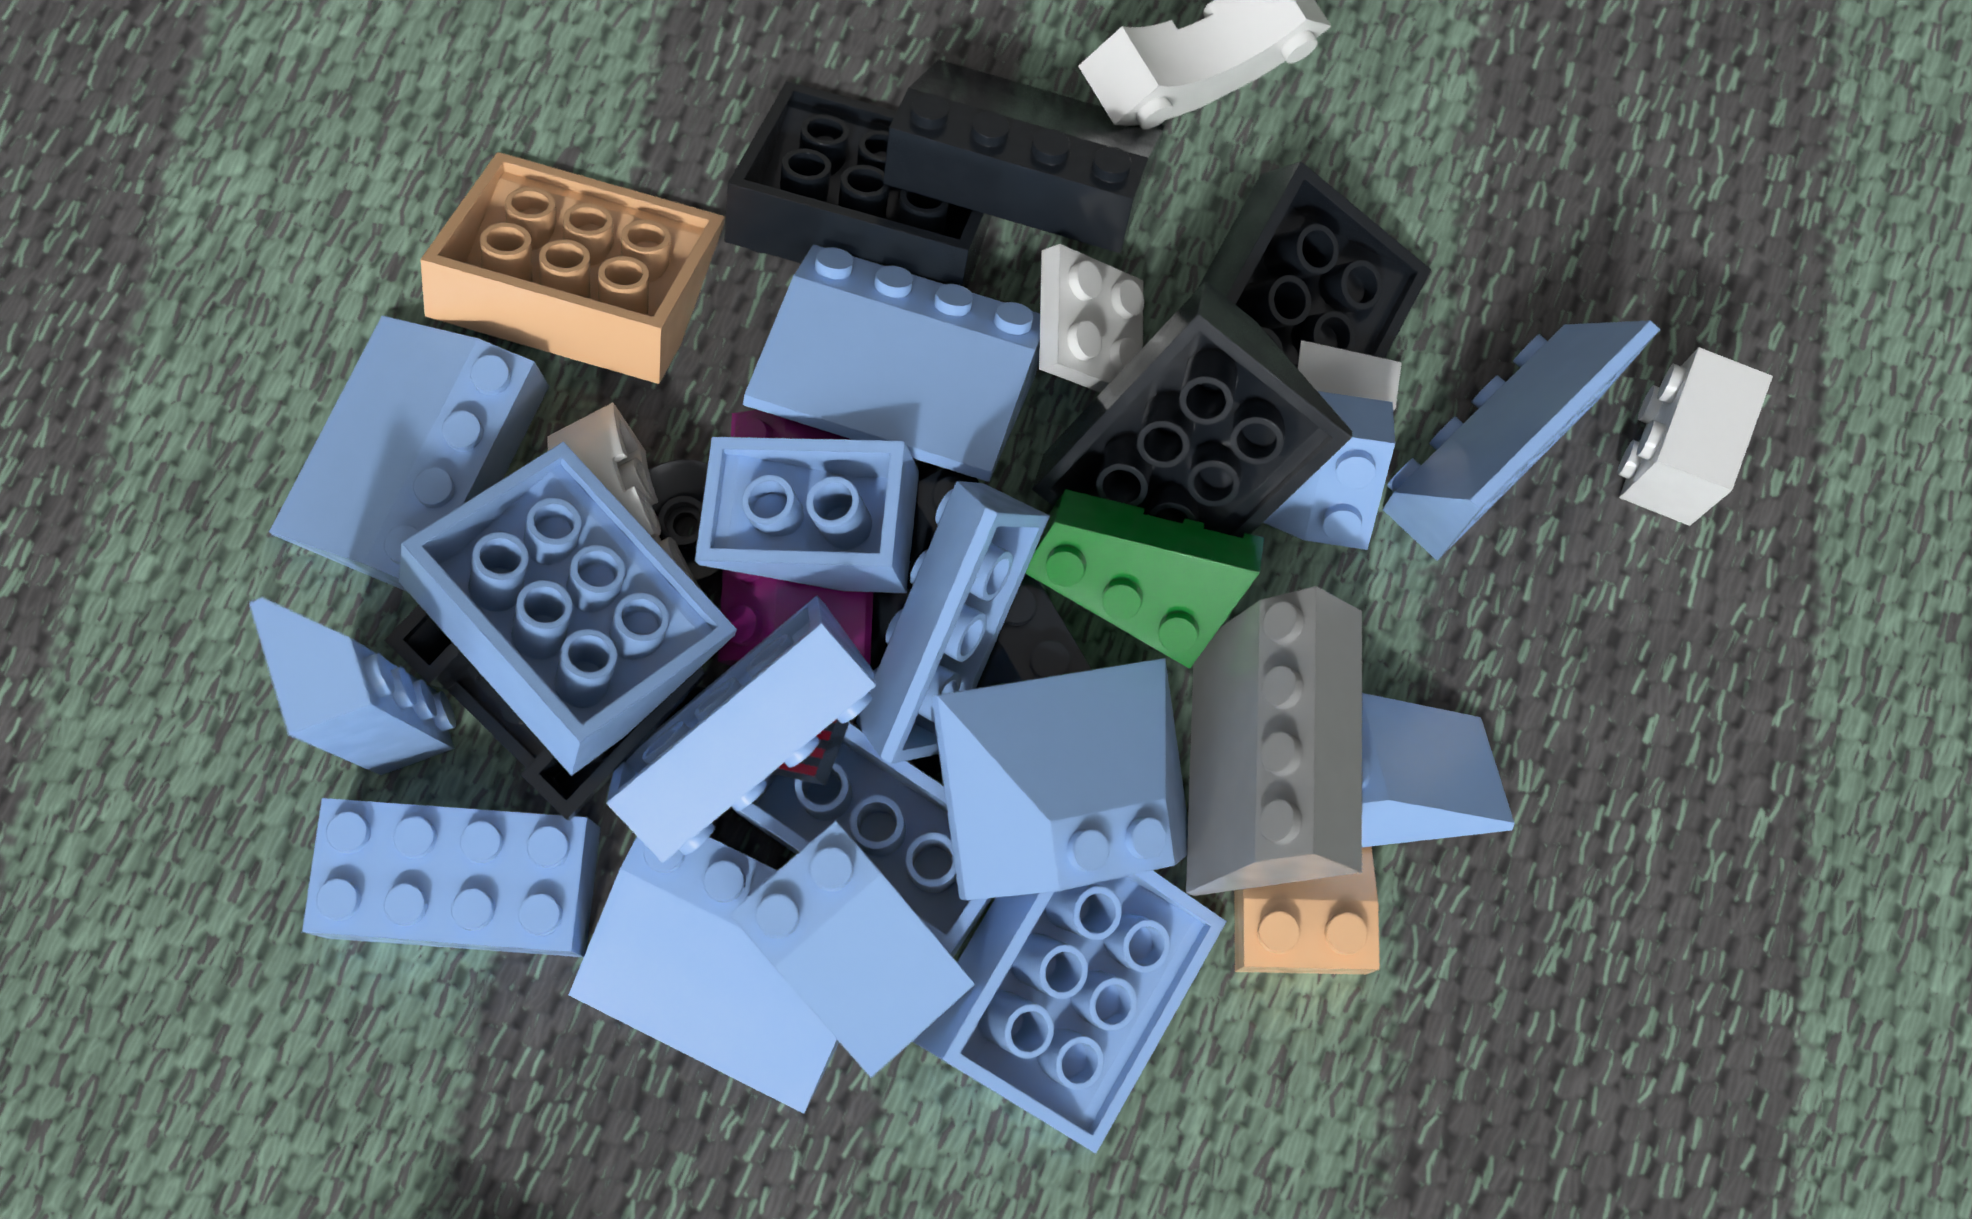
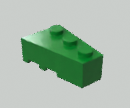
[1025,489,1264,669]

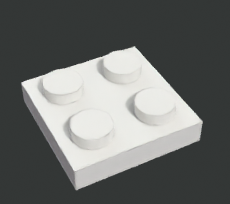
[1039,244,1144,393]

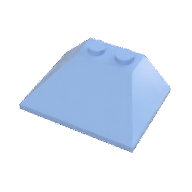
[931,658,1188,900]

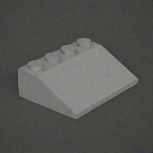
[1186,586,1362,896]

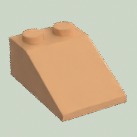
[1234,846,1380,975]

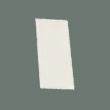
[1297,340,1402,410]

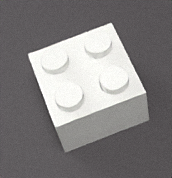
[1618,347,1773,526]

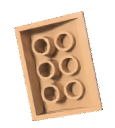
[420,152,725,384]

